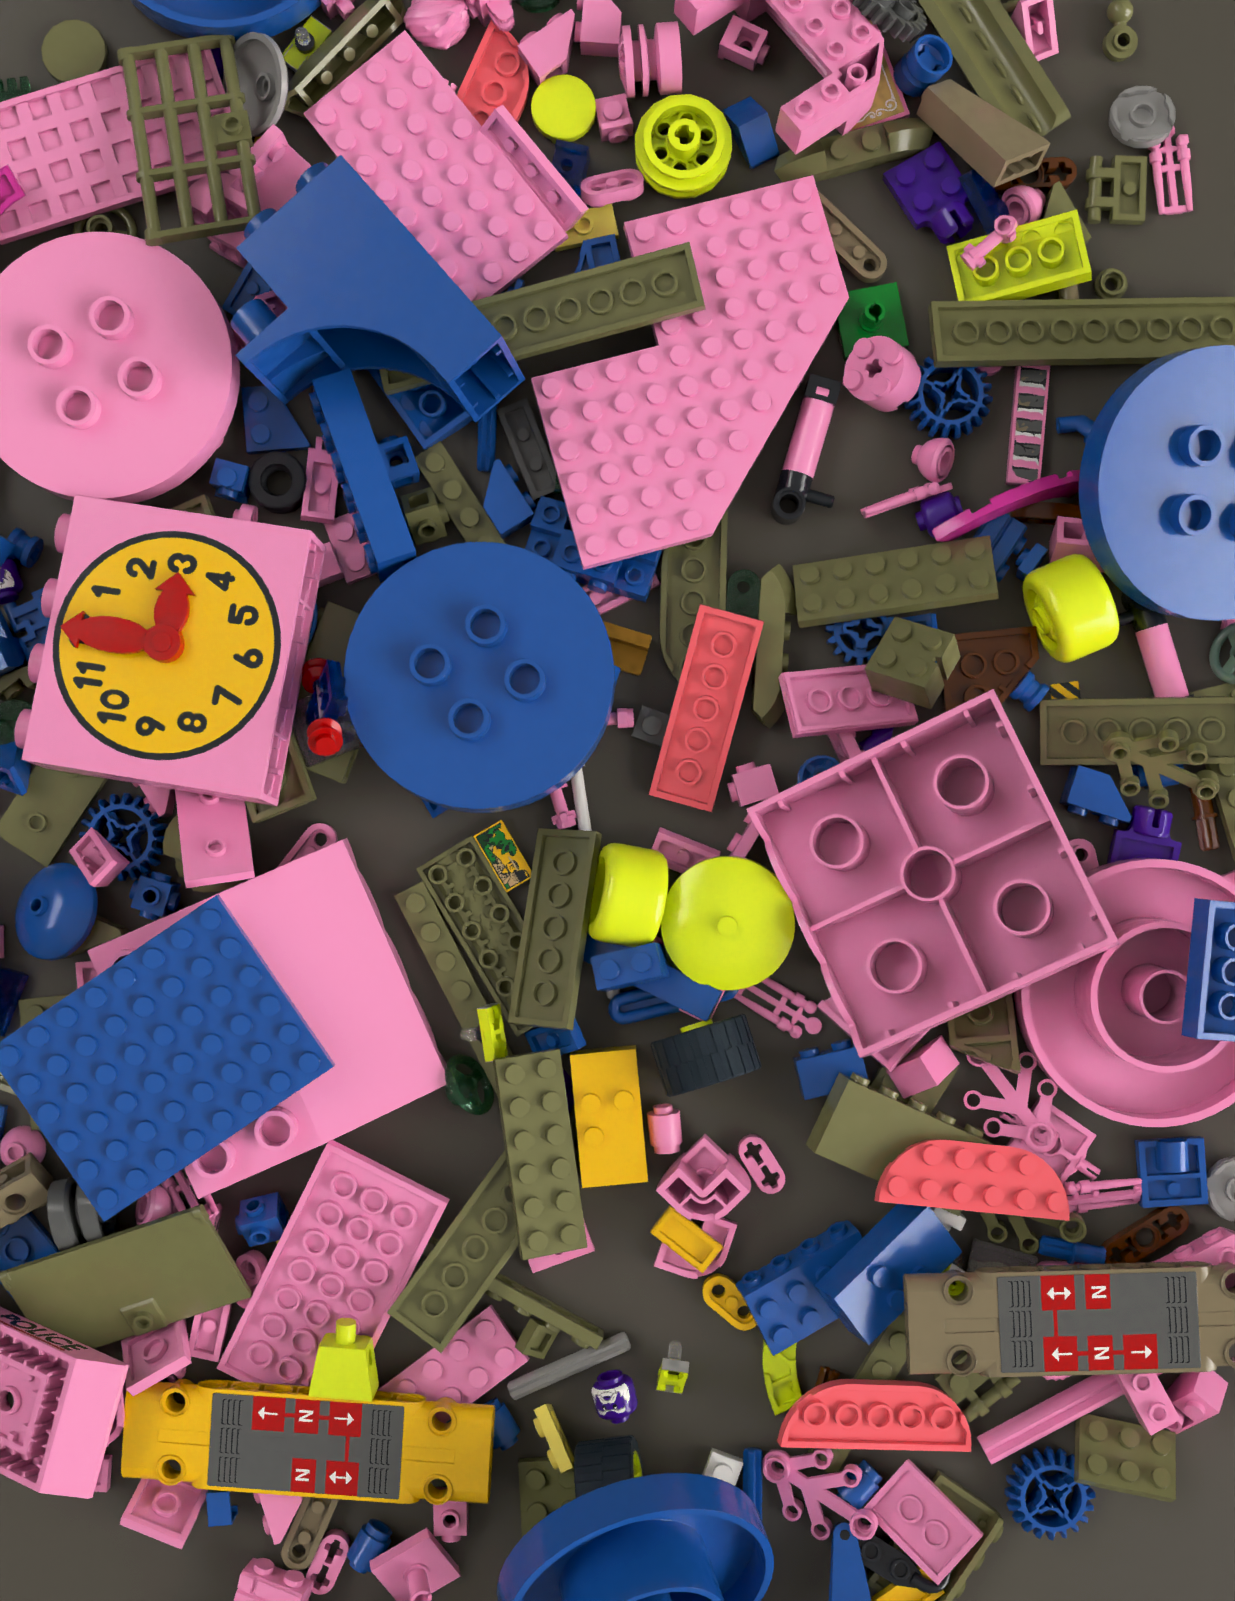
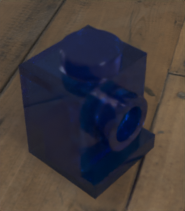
[552,139,591,195]

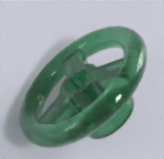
[445,1054,494,1115]

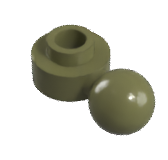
[1102,0,1138,62]

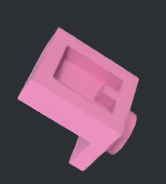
[595,93,633,143]

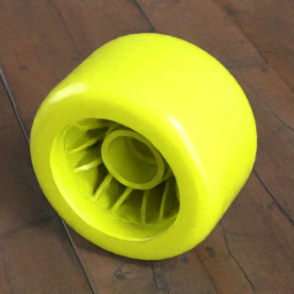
[1023,554,1119,663]
[588,843,669,947]

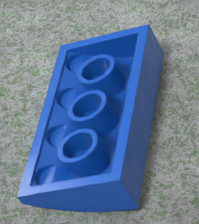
[368,369,473,450]
[1181,898,1235,1042]

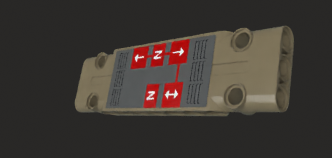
[903,1261,1235,1377]

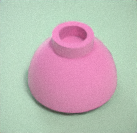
[1001,185,1046,226]
[911,438,955,483]
[0,1126,46,1166]
[135,1185,178,1225]

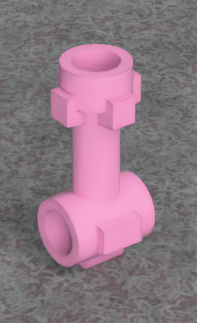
[960,215,1018,271]
[550,782,577,829]

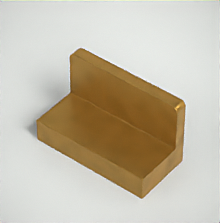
[603,621,652,676]

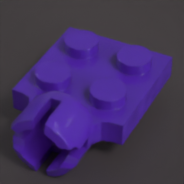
[882,142,974,245]
[1107,805,1182,864]

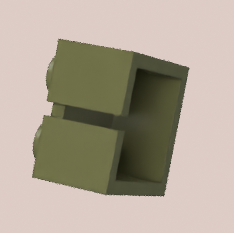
[865,616,961,709]

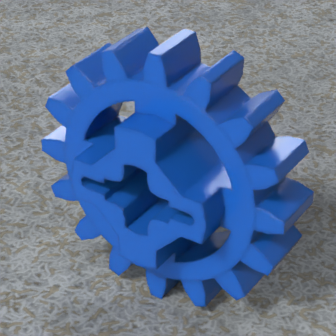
[824,616,894,665]

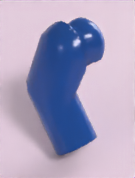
[1056,415,1095,444]

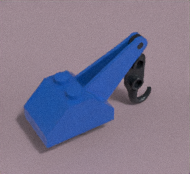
[829,1522,951,1601]

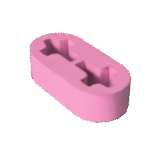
[738,1134,785,1194]
[306,1529,351,1595]

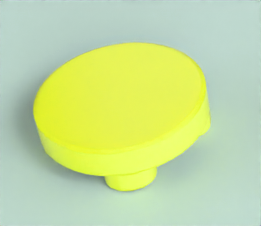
[531,74,596,145]

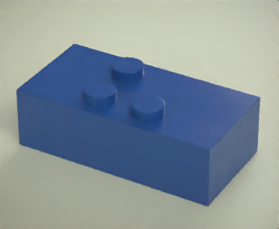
[814,1204,962,1345]

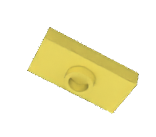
[555,204,619,252]

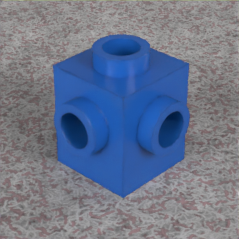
[129,871,181,920]
[235,1192,289,1247]

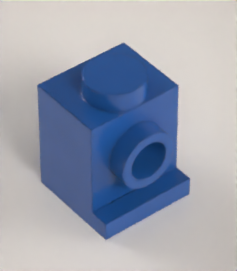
[378,435,420,490]
[209,458,250,504]

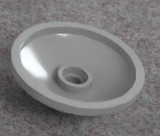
[222,32,288,137]

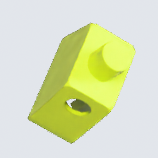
[309,1318,379,1402]

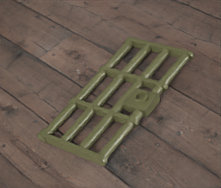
[117,35,261,246]

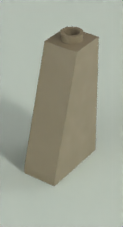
[916,79,1050,188]

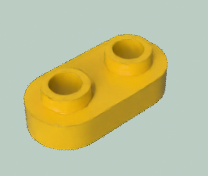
[702,1273,756,1331]

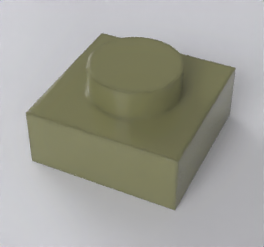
[515,1318,558,1359]

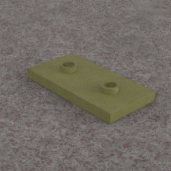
[0,765,108,867]

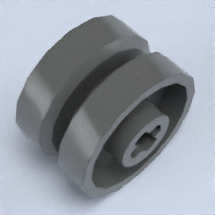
[47,1177,117,1251]

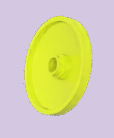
[661,856,795,990]

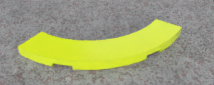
[762,1340,802,1416]

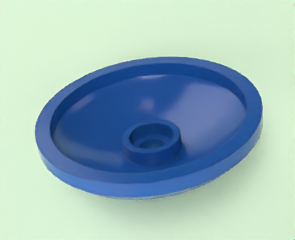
[15,863,98,961]

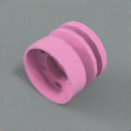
[618,21,682,98]

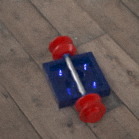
[302,658,348,756]

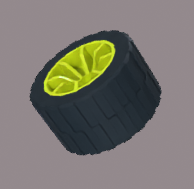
[650,1014,762,1097]
[574,1435,644,1498]

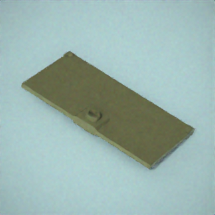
[0,1204,252,1349]

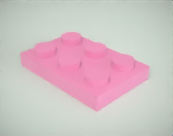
[863,1458,984,1585]

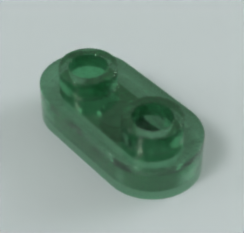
[726,569,760,619]

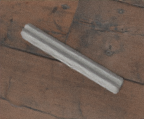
[507,1332,631,1400]

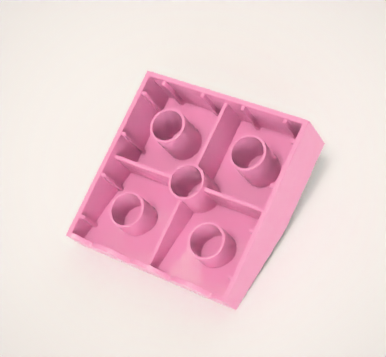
[746,689,1120,1058]
[87,838,453,1199]

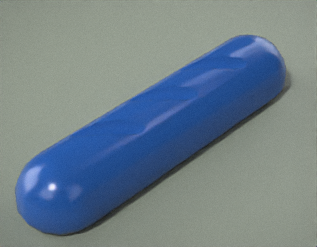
[608,988,738,1025]

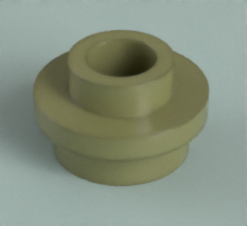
[1094,268,1128,299]

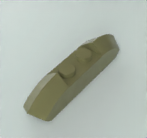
[285,0,406,118]
[774,118,933,182]
[751,564,797,729]

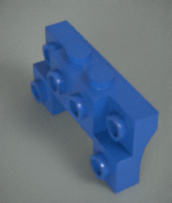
[525,496,662,603]

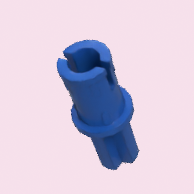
[1038,1235,1106,1264]

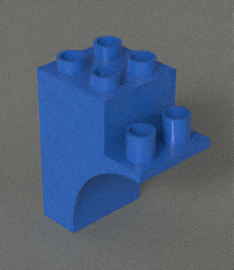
[231,155,525,423]

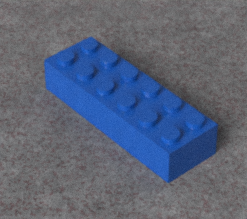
[308,368,417,582]

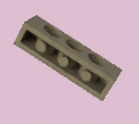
[0,1152,54,1229]

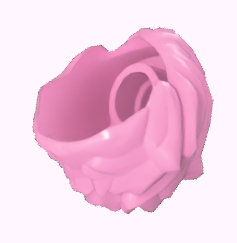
[403,0,470,50]

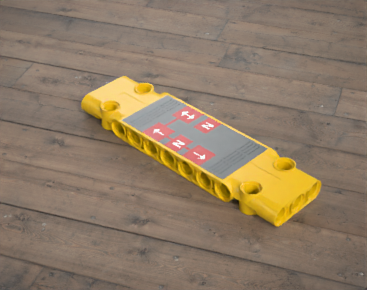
[121,1379,495,1505]

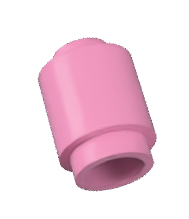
[647,1103,683,1154]

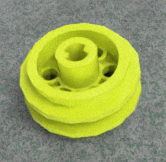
[635,94,732,199]

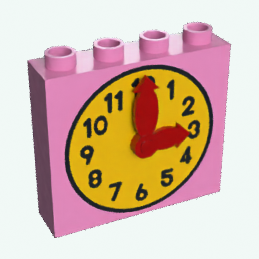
[14,495,326,806]

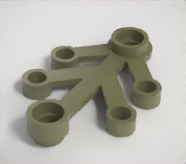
[1103,729,1220,809]
[980,1175,1087,1254]

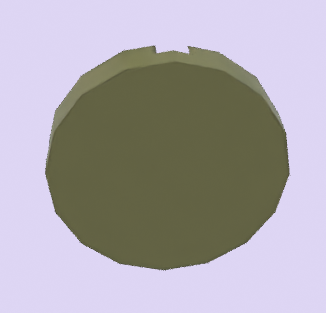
[41,19,108,83]

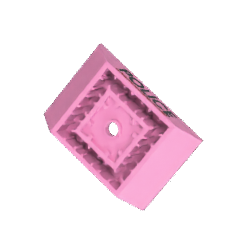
[0,1307,129,1499]

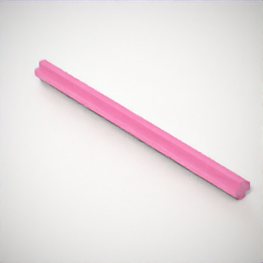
[977,1373,1163,1465]

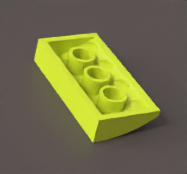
[946,209,1092,301]

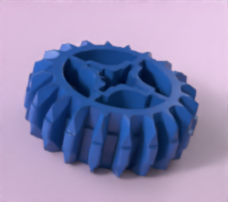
[904,356,993,440]
[78,793,168,881]
[1004,1446,1096,1541]

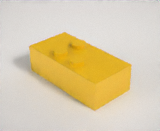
[570,1045,648,1188]

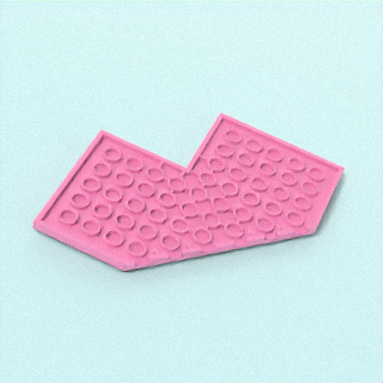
[531,175,849,570]

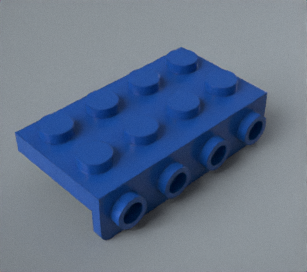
[736,1220,862,1356]

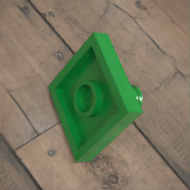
[836,282,909,361]

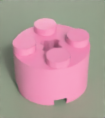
[843,336,921,412]

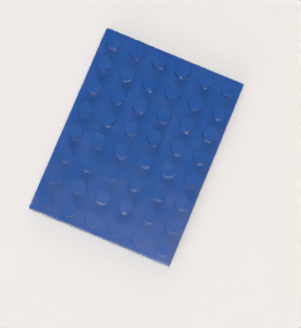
[0,894,335,1222]

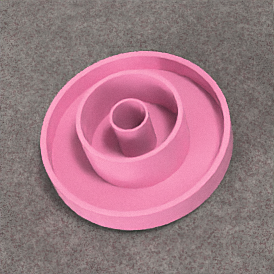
[0,232,240,503]
[1014,858,1235,1127]

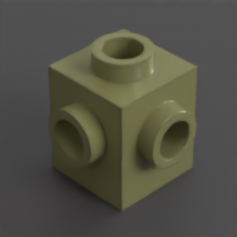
[401,486,450,545]

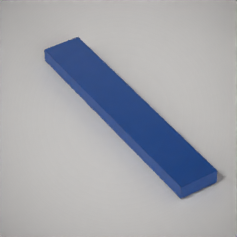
[583,932,723,1022]

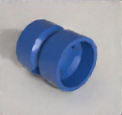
[893,34,953,97]

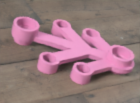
[963,1052,1058,1153]
[763,1448,878,1540]

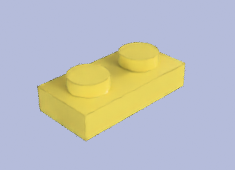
[533,1404,574,1473]

